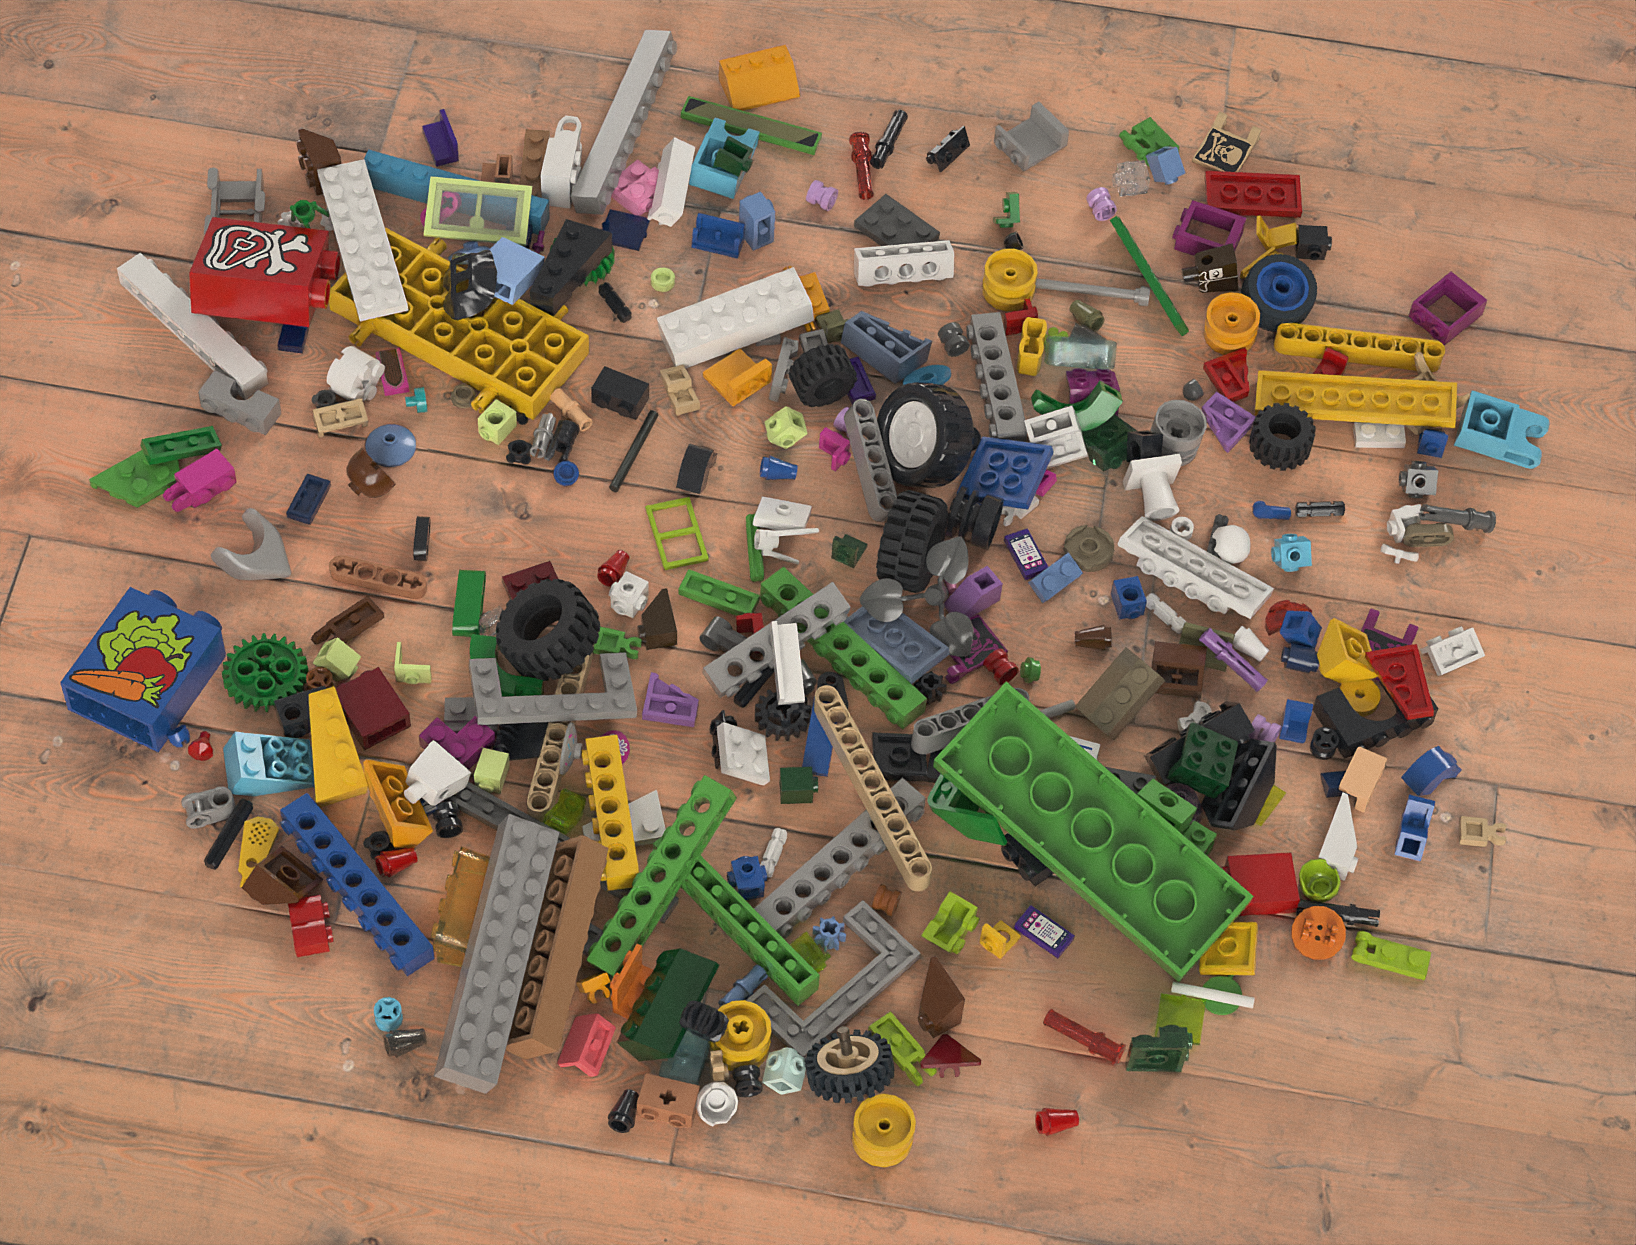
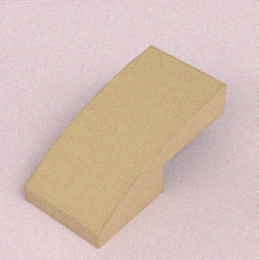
[660,365,700,416]

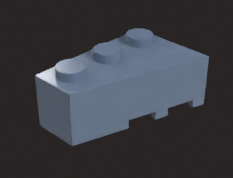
[841,311,932,384]

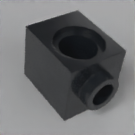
[1126,430,1163,463]

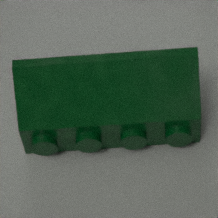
[616,948,720,1061]

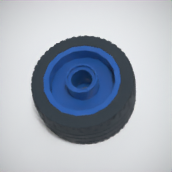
[1241,254,1317,332]

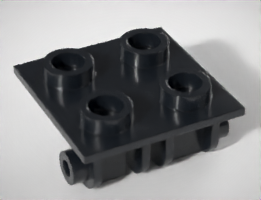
[493,722,549,761]

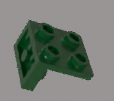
[1167,722,1238,799]

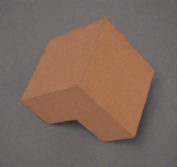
[481,154,513,184]

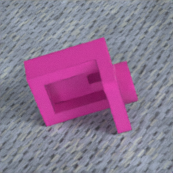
[819,427,851,472]

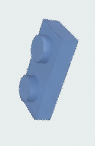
[1028,552,1083,603]

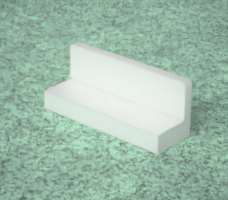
[770,621,805,705]

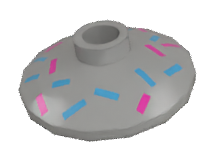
[559,722,583,775]

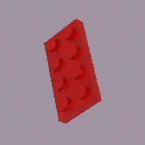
[1204,171,1302,218]

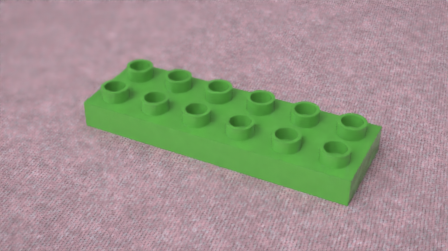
[933,682,1254,982]

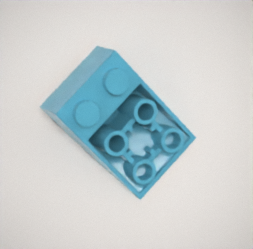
[223,732,314,796]

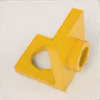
[1256,215,1298,251]
[979,920,1021,959]

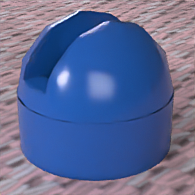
[166,725,190,748]

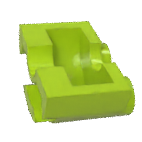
[921,891,980,955]

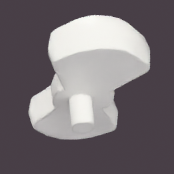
[1380,543,1419,564]
[1177,701,1212,732]

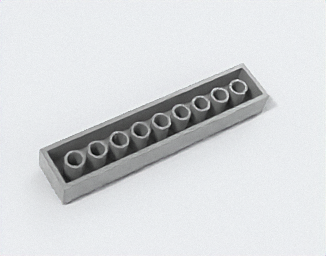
[434,814,560,1094]

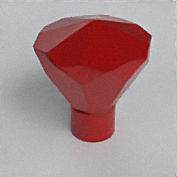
[188,731,214,761]

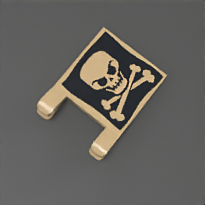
[1192,112,1262,172]

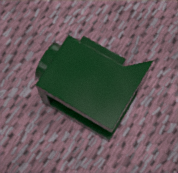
[712,136,754,177]

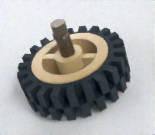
[805,1026,895,1103]

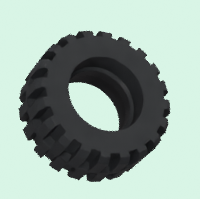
[876,490,948,593]
[496,579,600,681]

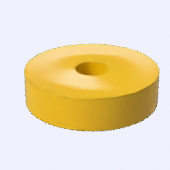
[1340,679,1381,717]

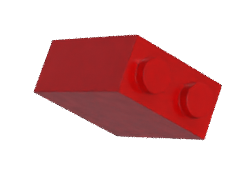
[1221,852,1300,916]

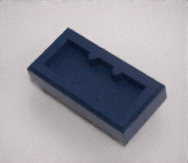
[286,473,331,525]

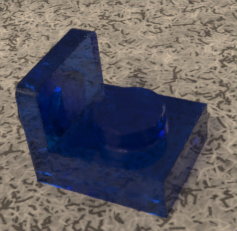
[277,324,309,354]

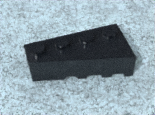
[530,219,612,316]
[1144,701,1255,786]

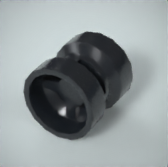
[432,801,463,838]

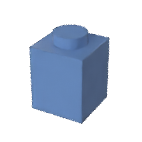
[1146,146,1185,185]

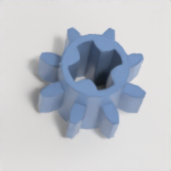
[812,916,846,952]

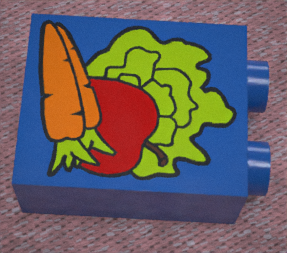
[60,587,226,753]

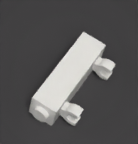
[647,137,695,227]

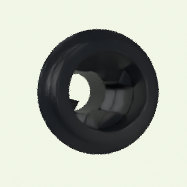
[608,1089,639,1133]

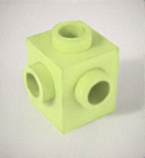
[765,406,808,449]

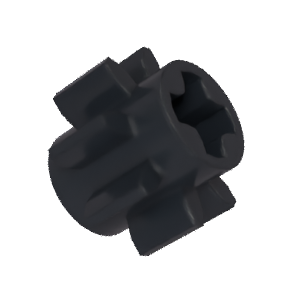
[914,671,947,705]

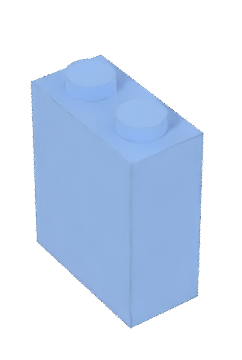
[489,237,545,305]

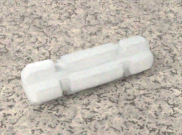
[1146,593,1187,634]
[760,828,787,878]

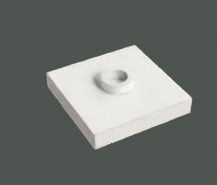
[753,496,812,531]

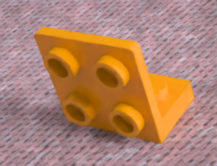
[703,349,772,407]

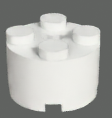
[327,346,385,401]

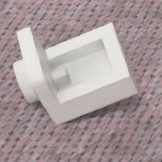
[1387,504,1424,543]

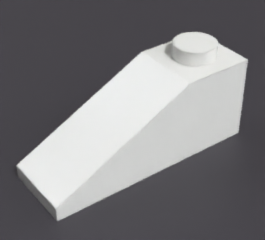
[1318,793,1359,881]

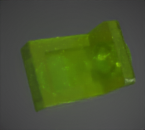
[543,788,586,835]
[789,932,831,973]

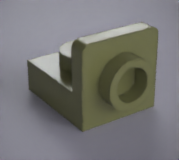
[816,309,849,344]

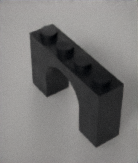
[1312,680,1439,759]

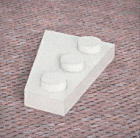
[582,790,666,846]

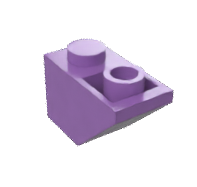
[944,566,1003,618]

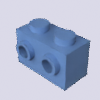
[739,191,775,251]

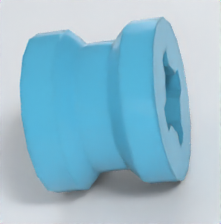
[374,997,403,1032]

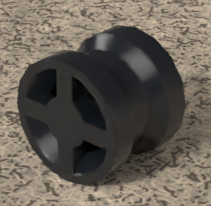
[1310,727,1339,760]
[732,1065,762,1097]

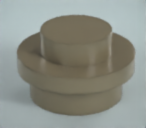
[451,384,476,408]

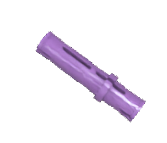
[1199,628,1268,692]

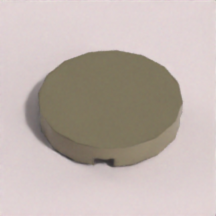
[1063,525,1115,572]

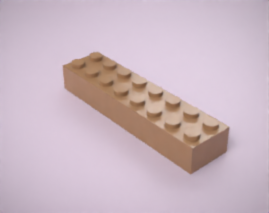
[506,835,609,1060]

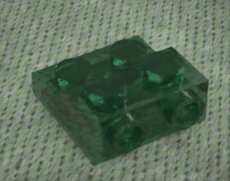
[1082,414,1137,471]
[1125,1025,1193,1072]

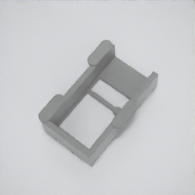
[204,168,265,235]

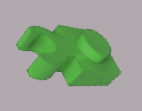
[593,626,642,659]

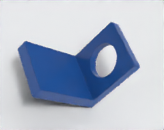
[1417,429,1448,458]

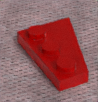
[1365,644,1434,720]

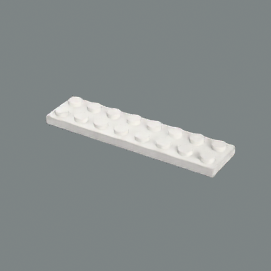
[317,159,408,321]

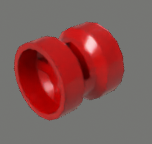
[983,648,1019,685]

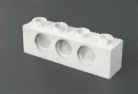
[854,240,954,287]

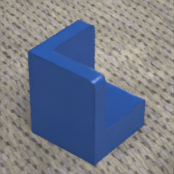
[1279,699,1313,744]

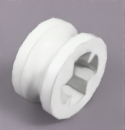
[1170,517,1194,540]

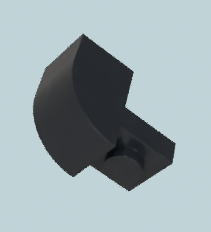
[676,444,718,494]

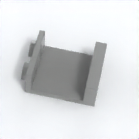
[994,102,1069,171]

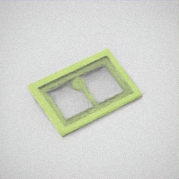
[424,176,532,246]

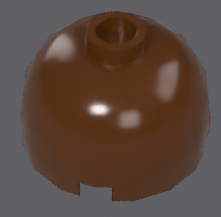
[346,448,396,498]

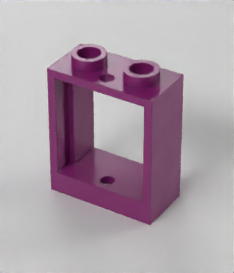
[1172,200,1246,256]
[1408,271,1487,345]

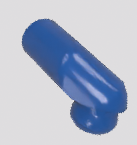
[1252,501,1291,520]

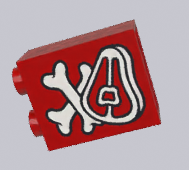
[189,217,340,327]

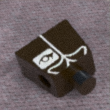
[1182,243,1238,293]

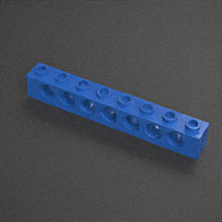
[280,793,435,977]

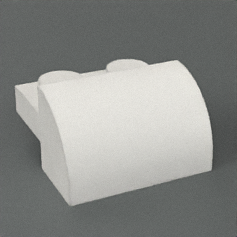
[1024,406,1088,469]

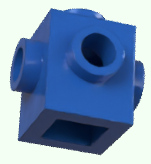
[727,856,767,900]

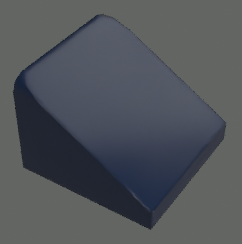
[1320,770,1350,798]

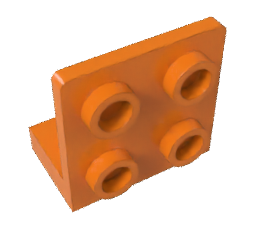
[610,944,653,1019]

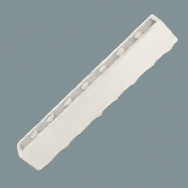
[117,253,268,400]

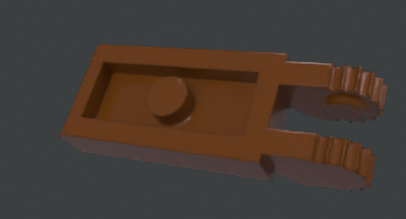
[311,596,384,645]

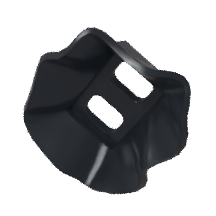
[443,249,497,320]

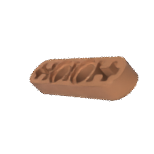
[329,556,427,599]

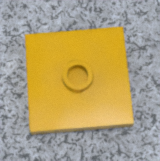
[1199,922,1258,975]

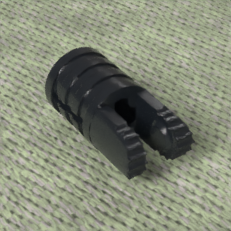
[544,420,580,463]

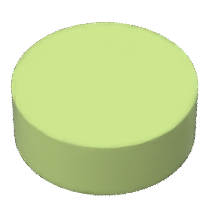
[651,268,675,292]

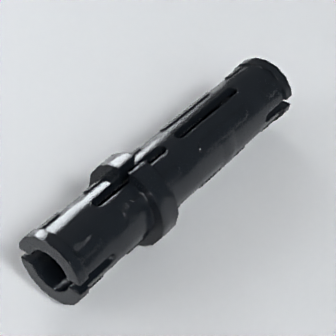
[870,109,908,169]
[1296,899,1380,927]

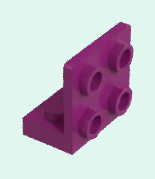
[1066,368,1120,417]

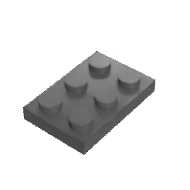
[854,194,940,246]

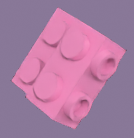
[611,160,659,218]

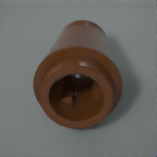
[1075,625,1112,650]

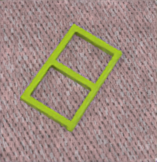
[645,497,709,570]

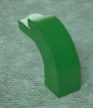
[1031,380,1123,432]
[469,634,544,697]

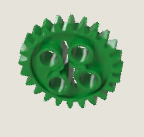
[222,633,309,712]

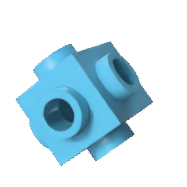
[1271,534,1312,572]

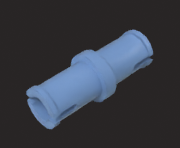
[718,965,768,1007]

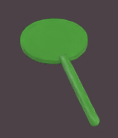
[1201,975,1242,1015]

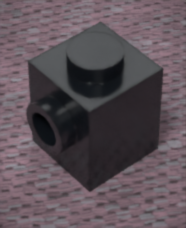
[1295,225,1332,260]

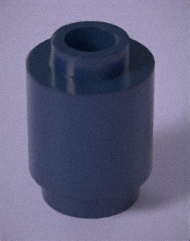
[1281,643,1319,673]

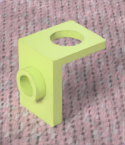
[394,642,432,684]

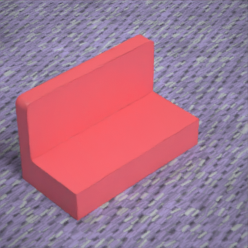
[557,1013,616,1077]

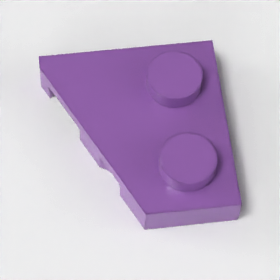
[1202,391,1255,453]
[642,672,699,727]

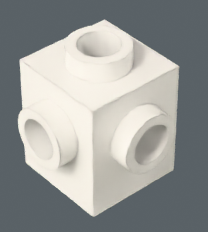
[609,571,649,618]

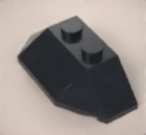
[1201,739,1277,831]

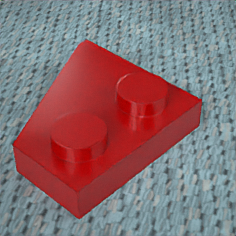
[1203,347,1250,402]

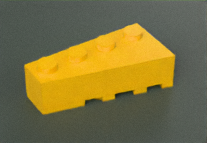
[308,686,368,808]

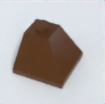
[241,846,324,905]
[917,956,965,1038]

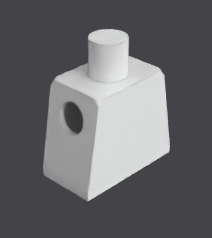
[404,740,471,806]

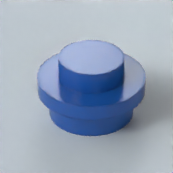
[553,461,579,486]

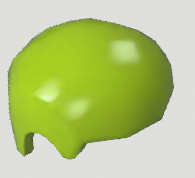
[1299,859,1341,902]

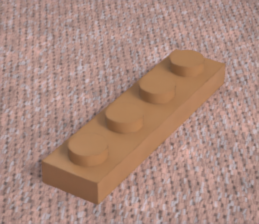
[519,129,550,198]

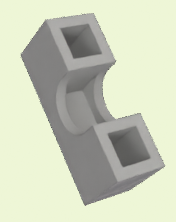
[198,371,281,435]

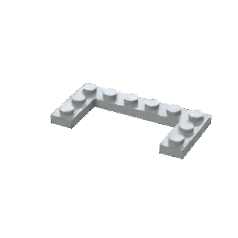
[469,653,637,725]
[746,900,921,1058]

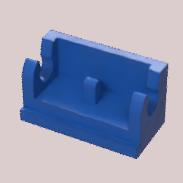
[691,213,745,259]

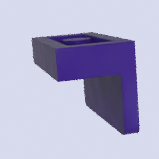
[422,109,459,167]

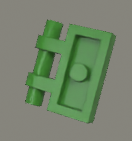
[1119,117,1180,167]

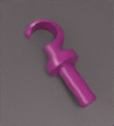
[532,231,545,254]

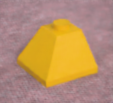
[1317,618,1378,683]

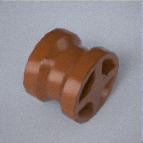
[306,667,334,690]
[871,884,902,917]

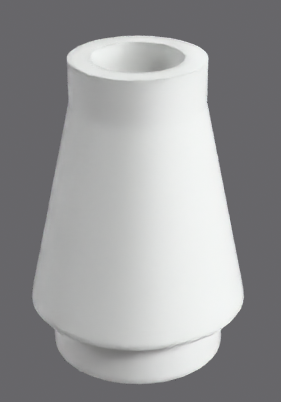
[1233,626,1269,662]

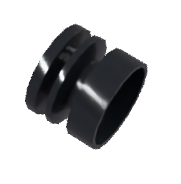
[946,486,1004,550]

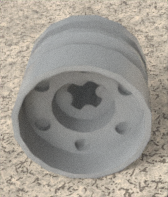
[1150,400,1207,466]

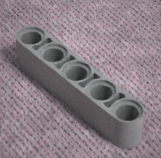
[844,399,897,522]
[911,688,1029,754]

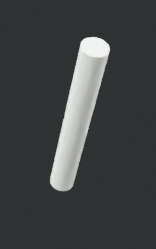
[1171,981,1255,1008]

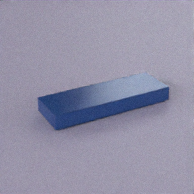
[802,696,837,777]

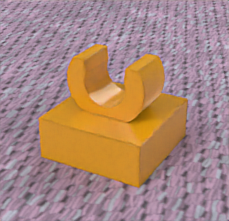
[576,971,611,1004]

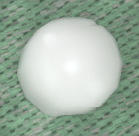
[1212,525,1251,564]
[695,1082,739,1126]

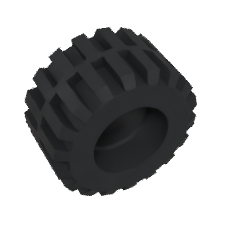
[788,344,857,407]
[1249,403,1316,471]

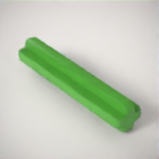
[746,514,764,582]

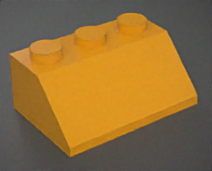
[719,45,800,111]
[363,759,433,849]

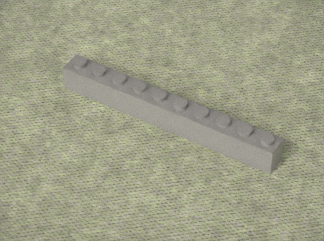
[570,30,677,215]

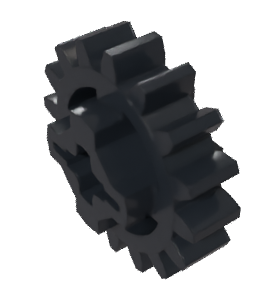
[755,689,811,741]

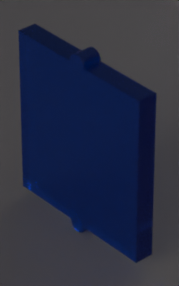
[602,209,650,251]

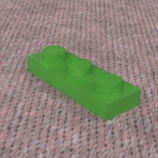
[678,569,760,616]

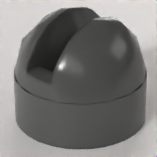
[1183,379,1204,401]

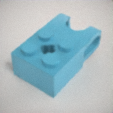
[689,117,760,199]
[1454,390,1550,469]

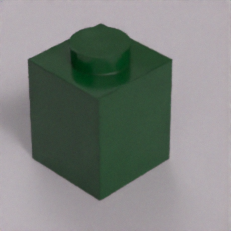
[779,767,818,804]

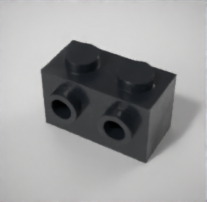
[591,366,649,420]

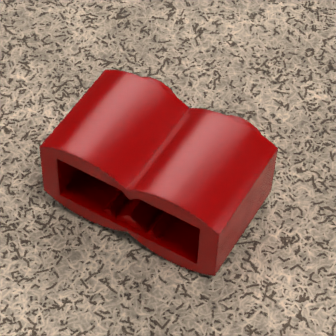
[288,895,334,957]

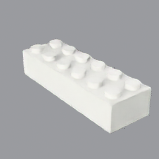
[657,267,814,368]

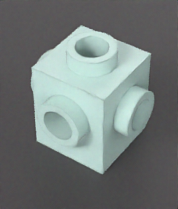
[762,1047,806,1095]

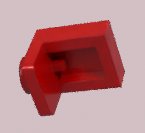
[736,613,764,654]

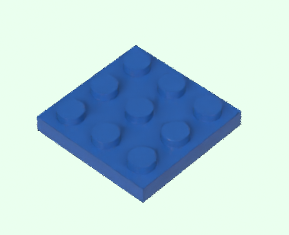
[957,436,1054,510]

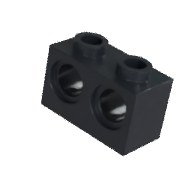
[274,685,326,738]

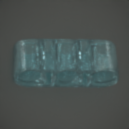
[1044,336,1117,369]

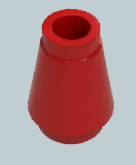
[597,550,630,587]
[375,847,418,878]
[1035,1108,1079,1136]

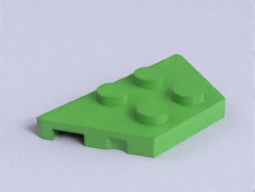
[89,433,180,508]

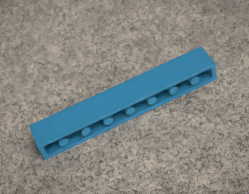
[364,149,550,235]

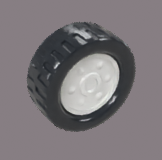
[877,383,981,488]

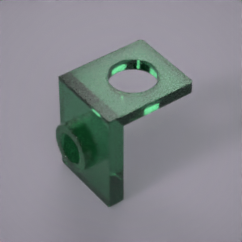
[831,534,868,568]

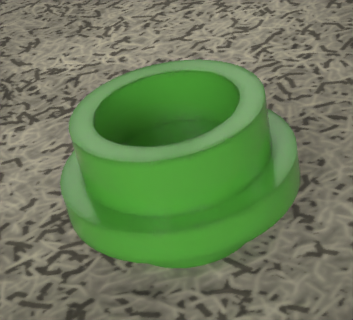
[1020,657,1041,683]

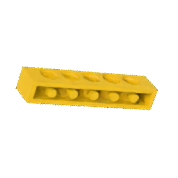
[581,735,639,891]

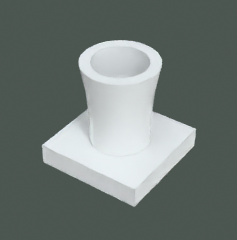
[1123,454,1182,521]

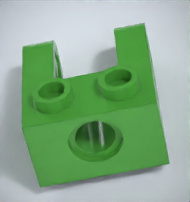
[1137,779,1197,835]

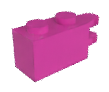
[163,449,237,512]

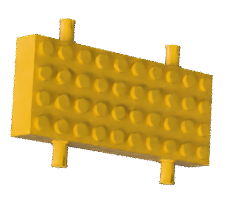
[329,228,589,420]

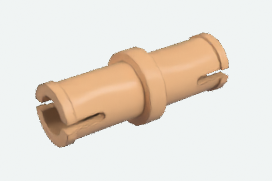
[550,388,593,432]

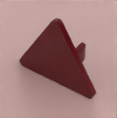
[920,1034,981,1078]

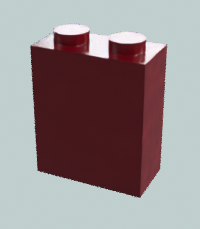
[335,667,411,750]

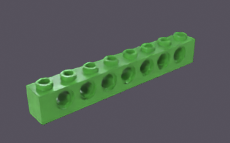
[760,567,927,730]
[587,775,737,978]
[653,837,820,1006]

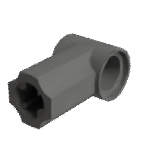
[699,616,752,657]

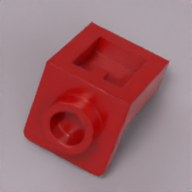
[1003,298,1038,336]
[1313,348,1349,376]

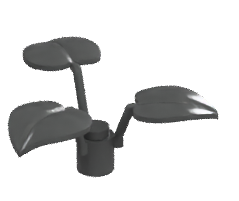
[860,536,974,656]

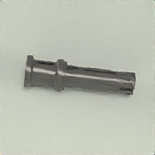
[1419,504,1496,533]

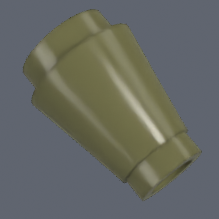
[1069,300,1105,332]

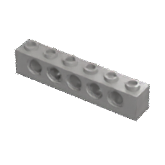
[966,312,1027,442]
[702,582,851,698]

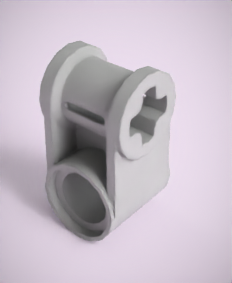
[181,786,236,829]

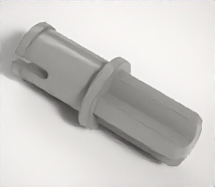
[530,413,556,458]

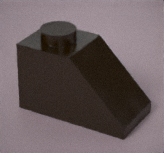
[637,588,677,650]

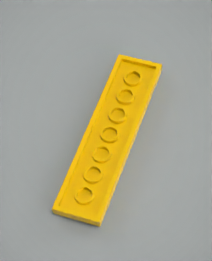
[1255,371,1457,428]

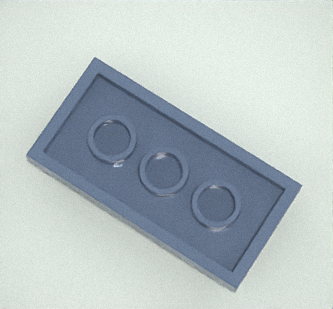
[843,606,950,684]

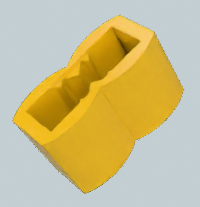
[1017,317,1047,376]

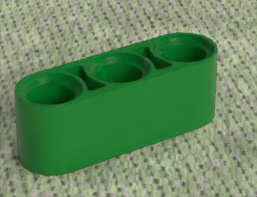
[452,569,486,637]

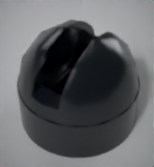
[1004,231,1024,250]

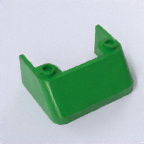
[927,774,1007,846]

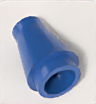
[760,455,798,480]

